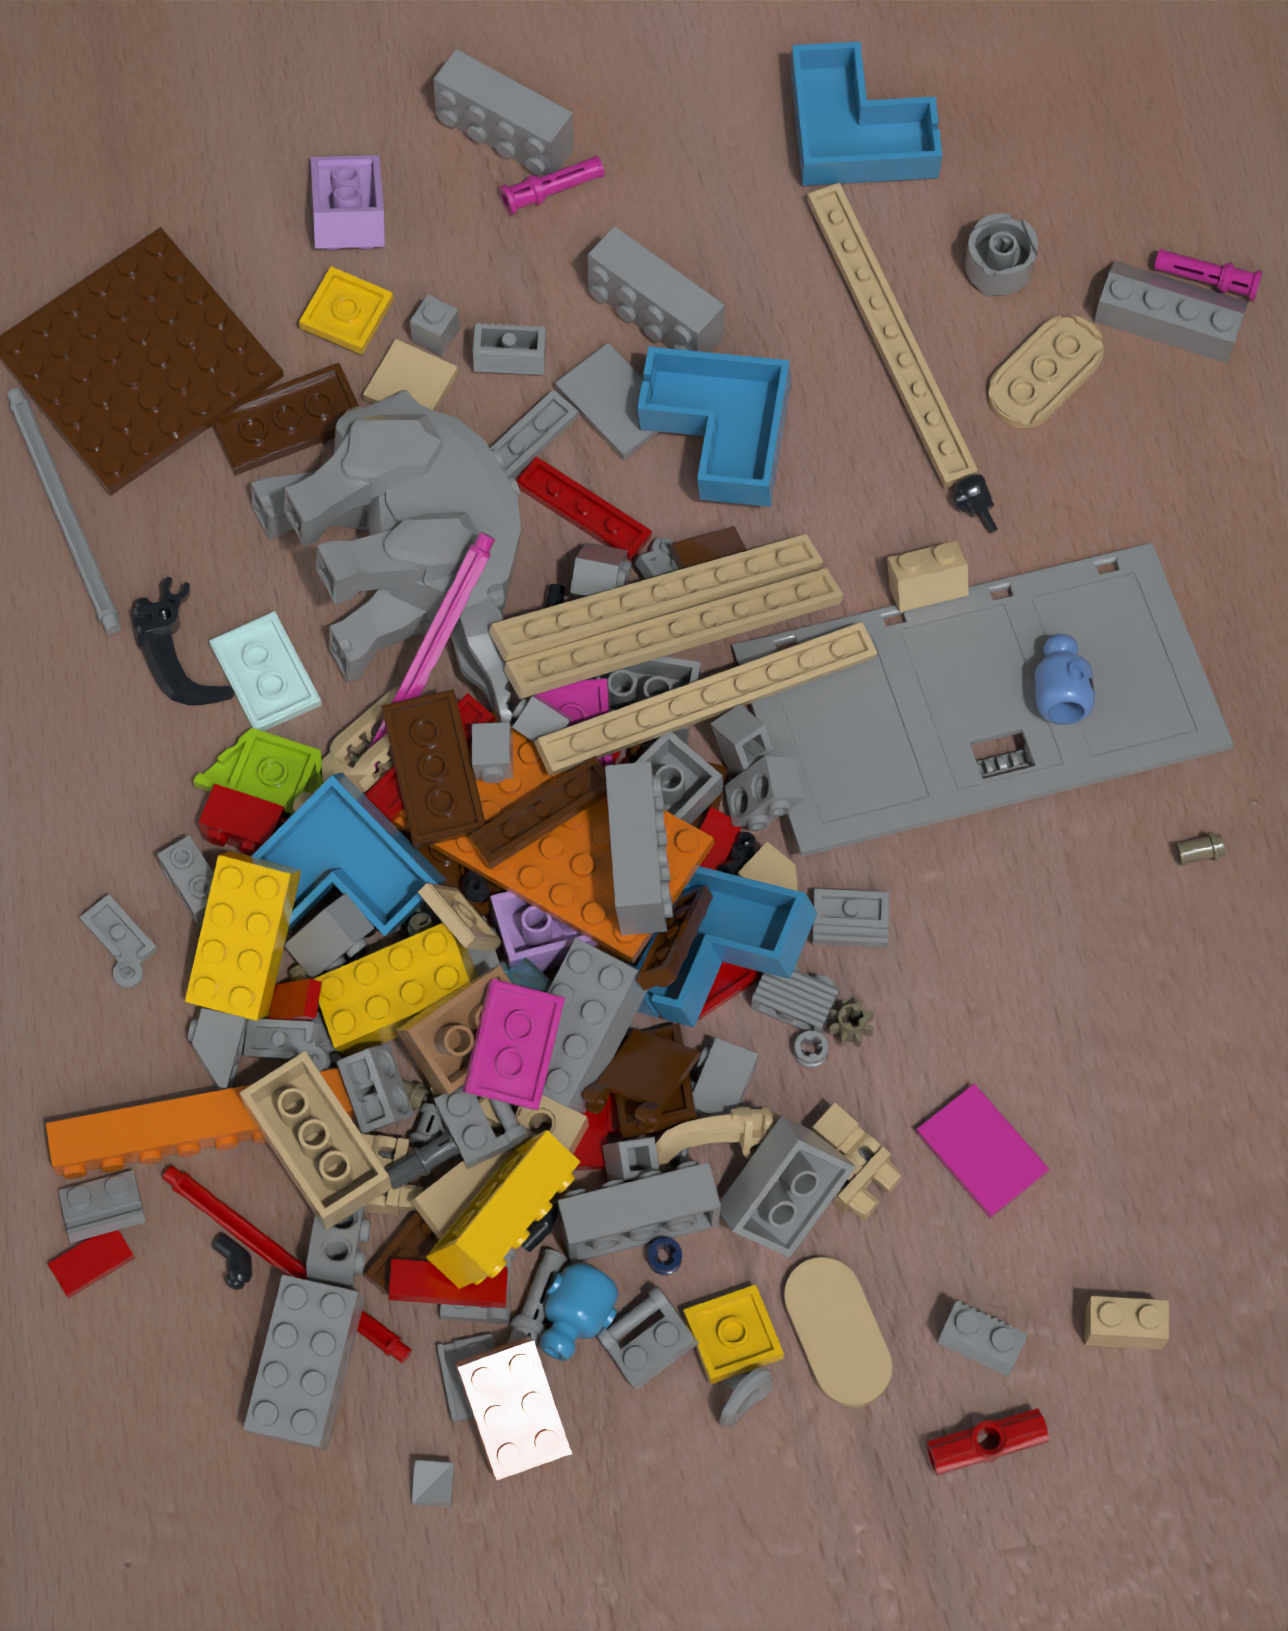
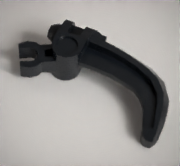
[131,577,234,706]

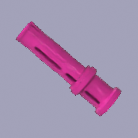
[499,155,605,216]
[1154,248,1263,301]

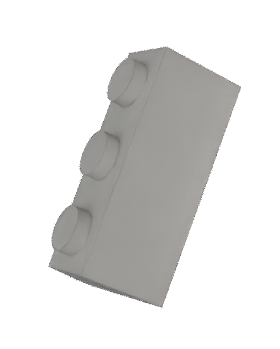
[720,1116,856,1258]

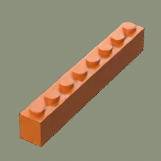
[46,1068,357,1179]

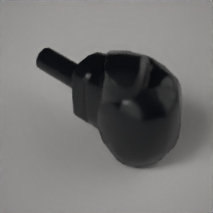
[952,473,998,534]

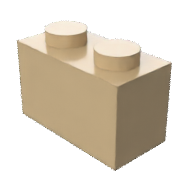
[888,541,969,612]
[1085,1296,1169,1350]

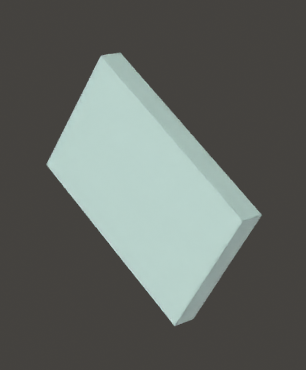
[209,611,322,731]

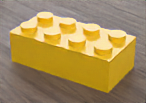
[185,851,302,1021]
[314,923,478,1057]
[426,1130,580,1289]

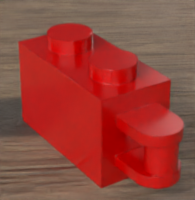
[198,783,288,856]

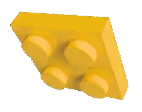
[299,266,394,355]
[683,1284,784,1385]

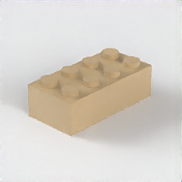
[239,1051,392,1230]

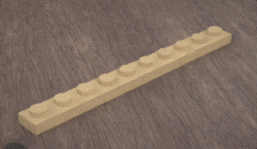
[807,183,978,489]
[489,534,823,661]
[504,568,843,699]
[535,622,878,776]

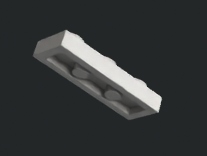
[490,390,579,478]

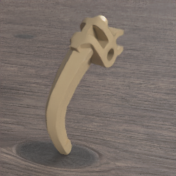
[655,1106,781,1174]

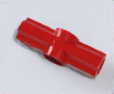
[926,1408,1050,1476]

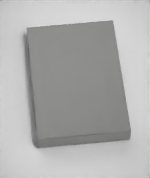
[555,343,660,460]

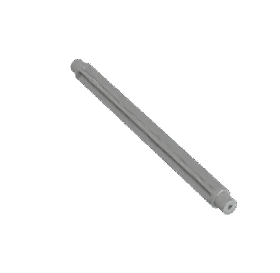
[7,388,122,634]

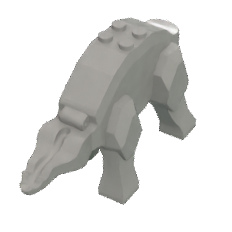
[251,390,521,725]

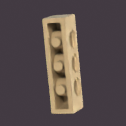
[430,1084,589,1154]

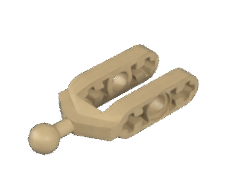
[293,687,399,813]

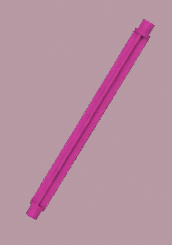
[363,532,496,795]

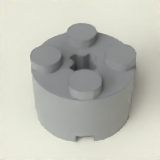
[964,213,1038,297]

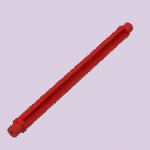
[162,1165,413,1364]

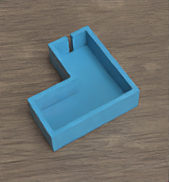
[790,42,942,186]
[637,346,792,507]
[251,772,446,936]
[627,866,817,1028]

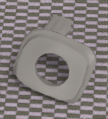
[719,1367,773,1429]

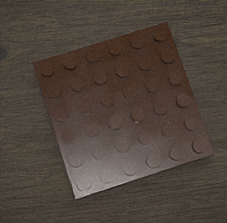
[0,227,284,496]

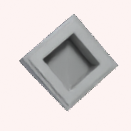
[412,1460,455,1508]

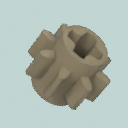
[829,999,874,1047]

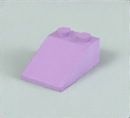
[310,155,385,250]
[490,891,599,981]

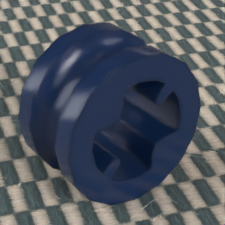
[648,1237,682,1276]

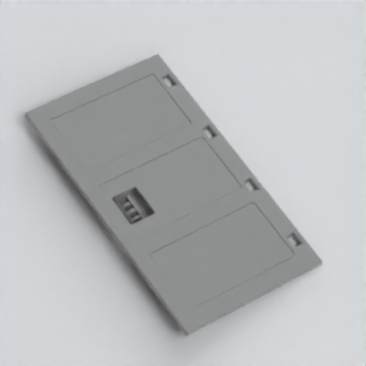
[732,543,1234,857]

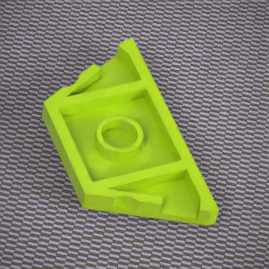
[193,728,324,818]

